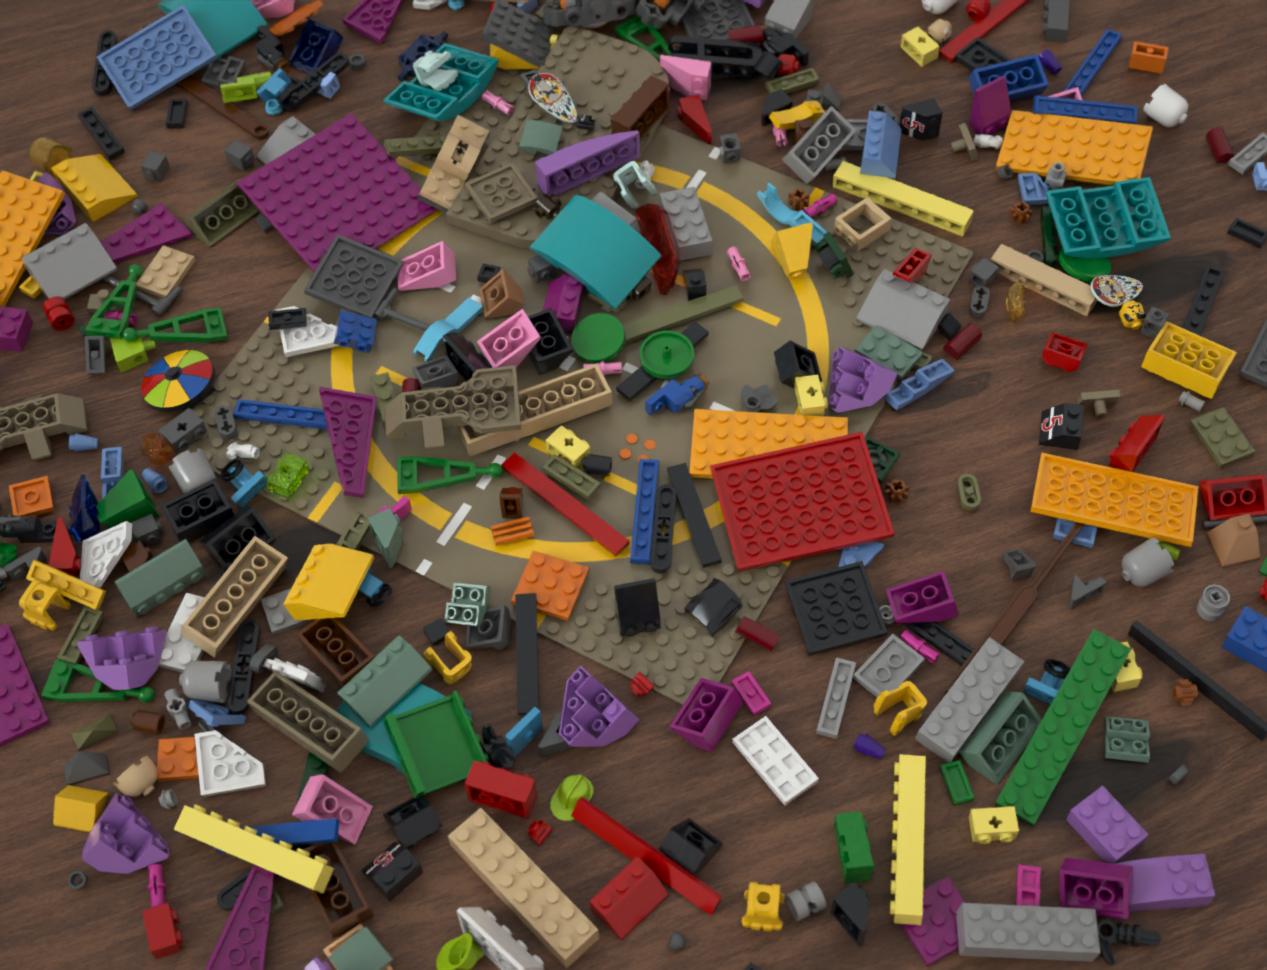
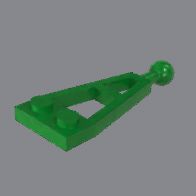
[616,15,673,62]
[85,264,143,339]
[122,307,227,342]
[397,456,503,494]
[41,659,155,703]

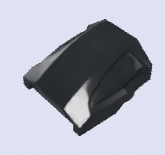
[685,578,742,636]

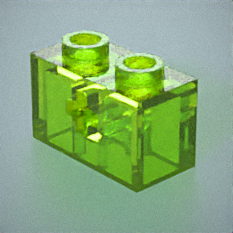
[266,451,310,500]

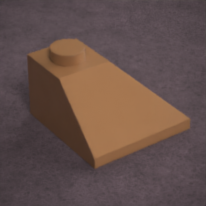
[479,269,525,319]
[1206,514,1260,568]

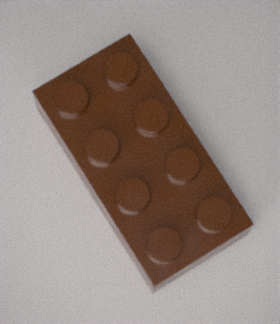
[611,75,669,140]
[296,618,375,688]
[303,842,373,938]

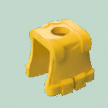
[19,579,71,631]
[423,631,471,685]
[873,681,927,736]
[742,882,785,931]

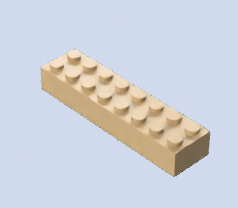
[456,364,612,457]
[448,808,599,968]

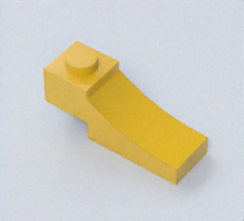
[769,101,825,129]

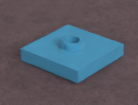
[506,707,543,758]

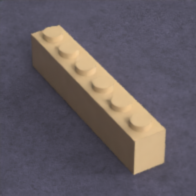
[991,244,1098,316]

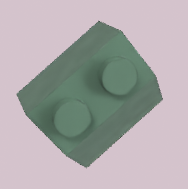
[368,508,404,568]

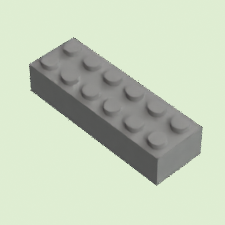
[915,637,1024,763]
[956,903,1100,962]

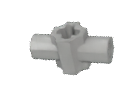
[1045,162,1067,191]
[164,689,192,730]

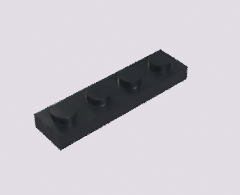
[77,106,125,160]

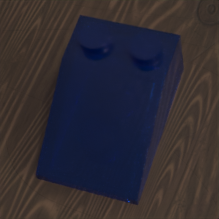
[288,19,344,74]
[68,474,100,542]

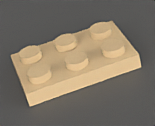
[136,246,196,298]

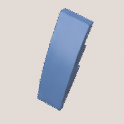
[884,359,955,410]
[101,446,124,499]

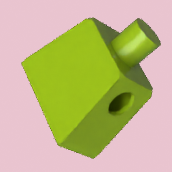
[110,337,157,373]

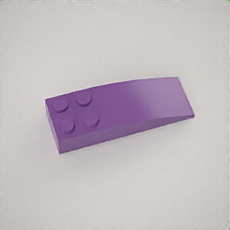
[535,131,640,196]
[1113,854,1215,912]

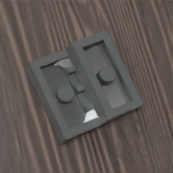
[202,56,245,88]

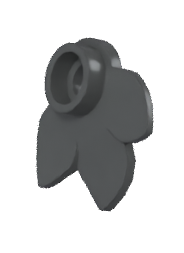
[741,385,778,412]

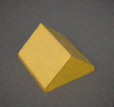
[53,785,110,833]

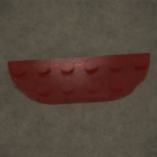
[635,203,681,295]

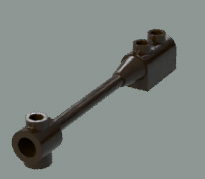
[534,194,652,301]

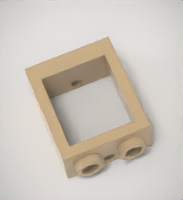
[834,197,892,251]

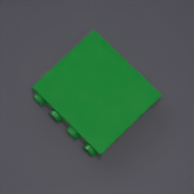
[383,690,490,799]

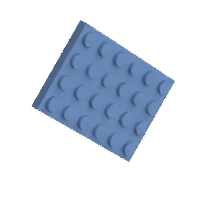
[97,5,218,110]

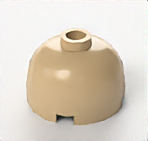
[114,756,158,797]

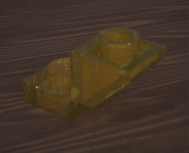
[1006,279,1026,324]

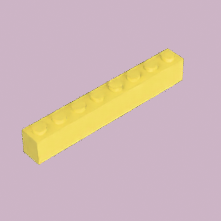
[833,161,974,237]
[890,755,926,925]
[174,804,334,893]

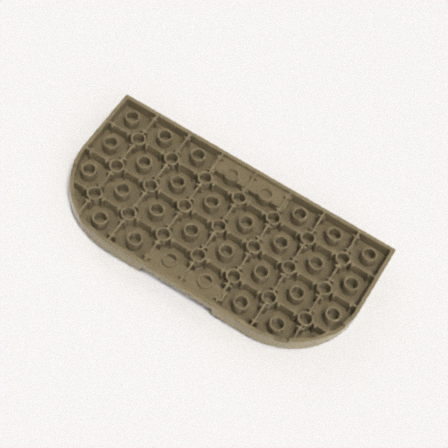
[446,25,669,249]

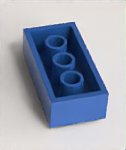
[968,54,1049,102]
[1221,606,1267,672]

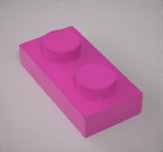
[731,671,771,717]

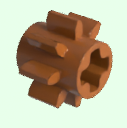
[788,189,810,211]
[1009,202,1033,224]
[885,478,909,504]
[1172,679,1198,706]

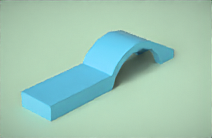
[757,182,827,247]
[413,297,483,362]

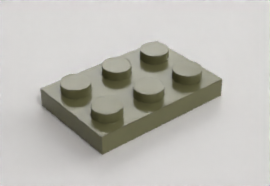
[1189,407,1255,469]

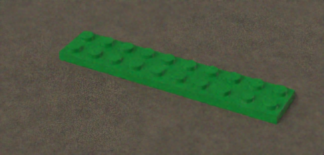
[995,629,1131,826]

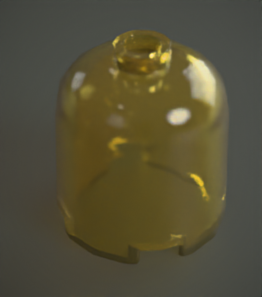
[28,136,74,178]

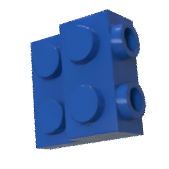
[333,310,377,353]

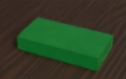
[939,760,975,806]

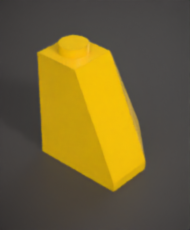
[771,222,813,278]

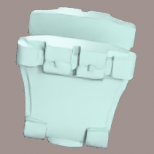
[413,50,458,91]
[613,161,658,209]

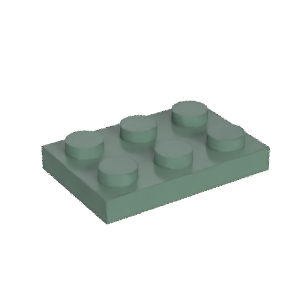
[855,325,923,381]

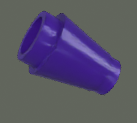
[1038,49,1062,75]
[853,732,886,760]

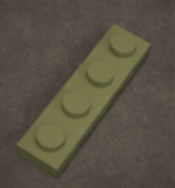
[384,135,448,157]

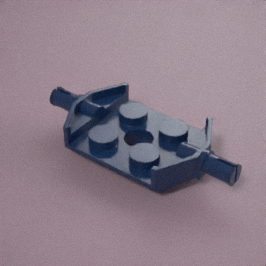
[397,31,448,81]

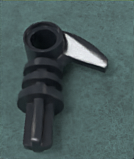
[481,723,515,770]
[1097,920,1161,965]

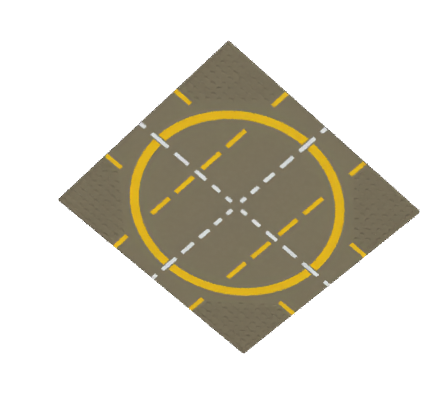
[164,54,973,706]

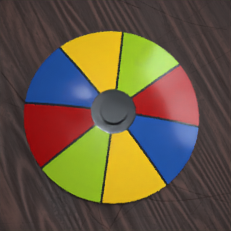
[141,350,215,412]

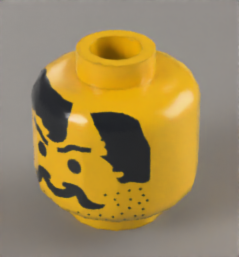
[1119,301,1147,330]

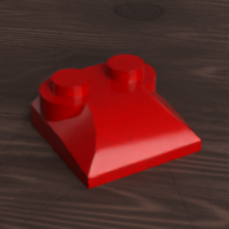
[1042,332,1088,372]

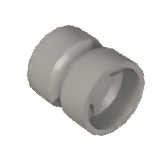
[1197,584,1230,621]
[785,881,826,921]

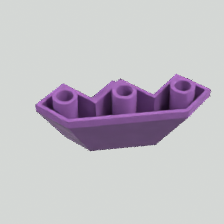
[36,172,76,235]
[829,346,898,413]
[77,626,167,690]
[559,666,640,747]
[82,793,169,874]

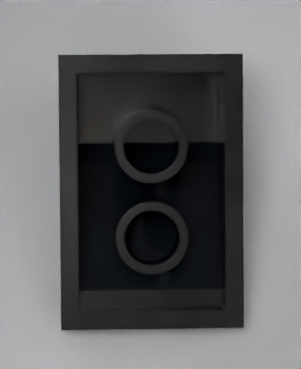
[614,578,661,636]

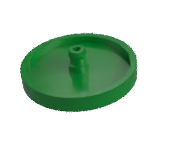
[1058,247,1111,283]
[571,313,626,364]
[640,331,694,379]

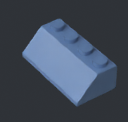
[860,111,901,178]

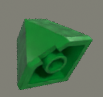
[96,469,160,529]

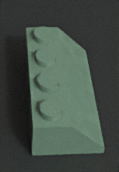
[115,539,206,618]
[337,636,433,727]
[959,691,1042,784]

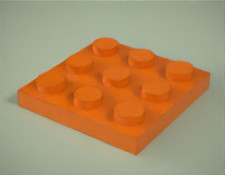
[268,0,323,37]
[511,551,589,621]

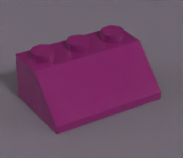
[543,274,585,333]
[670,678,743,752]
[1060,858,1133,919]

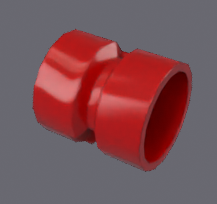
[42,296,75,331]

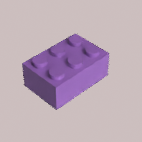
[1066,786,1149,864]

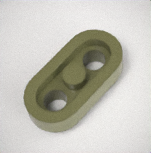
[957,474,981,511]

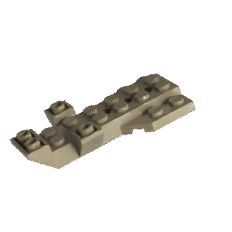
[385,365,521,450]
[0,393,88,461]

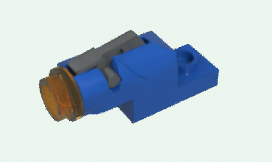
[645,373,709,416]

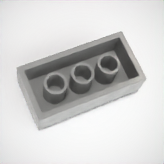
[782,106,857,184]
[660,187,712,261]

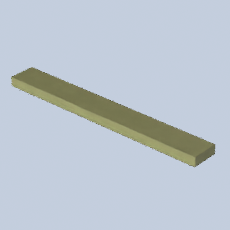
[623,285,744,344]

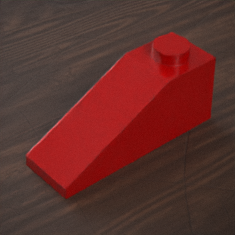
[676,95,712,144]
[892,247,932,282]
[49,517,81,578]

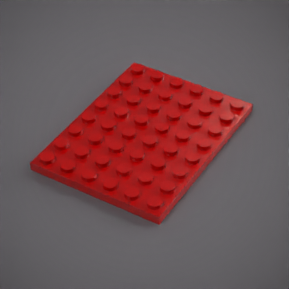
[710,432,895,572]

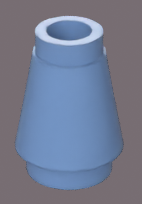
[69,433,98,452]
[142,468,168,494]

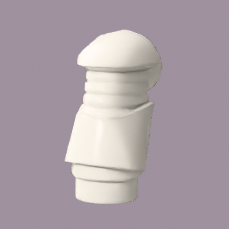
[974,134,1003,149]
[635,160,655,189]
[226,442,260,460]

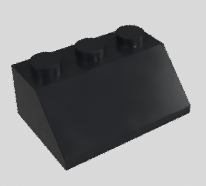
[528,308,573,375]
[443,334,493,381]
[161,479,234,543]
[199,506,275,572]

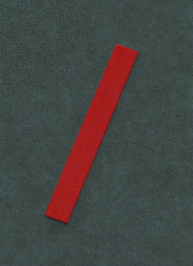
[938,0,1030,63]
[501,452,630,557]
[571,797,723,916]

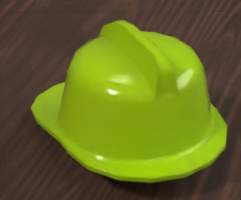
[550,774,593,821]
[436,932,484,970]

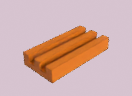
[491,516,534,546]

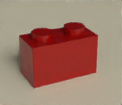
[142,903,184,959]

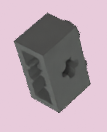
[159,408,207,454]

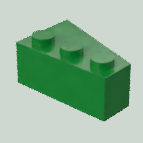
[834,812,875,884]

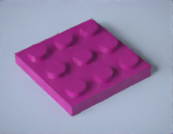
[900,876,965,967]

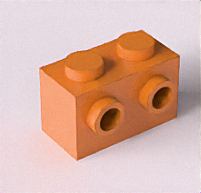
[1128,41,1169,74]

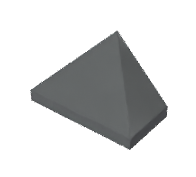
[63,751,110,786]

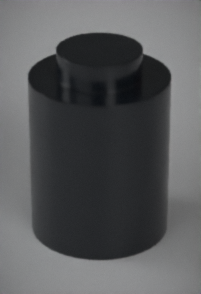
[583,454,612,476]

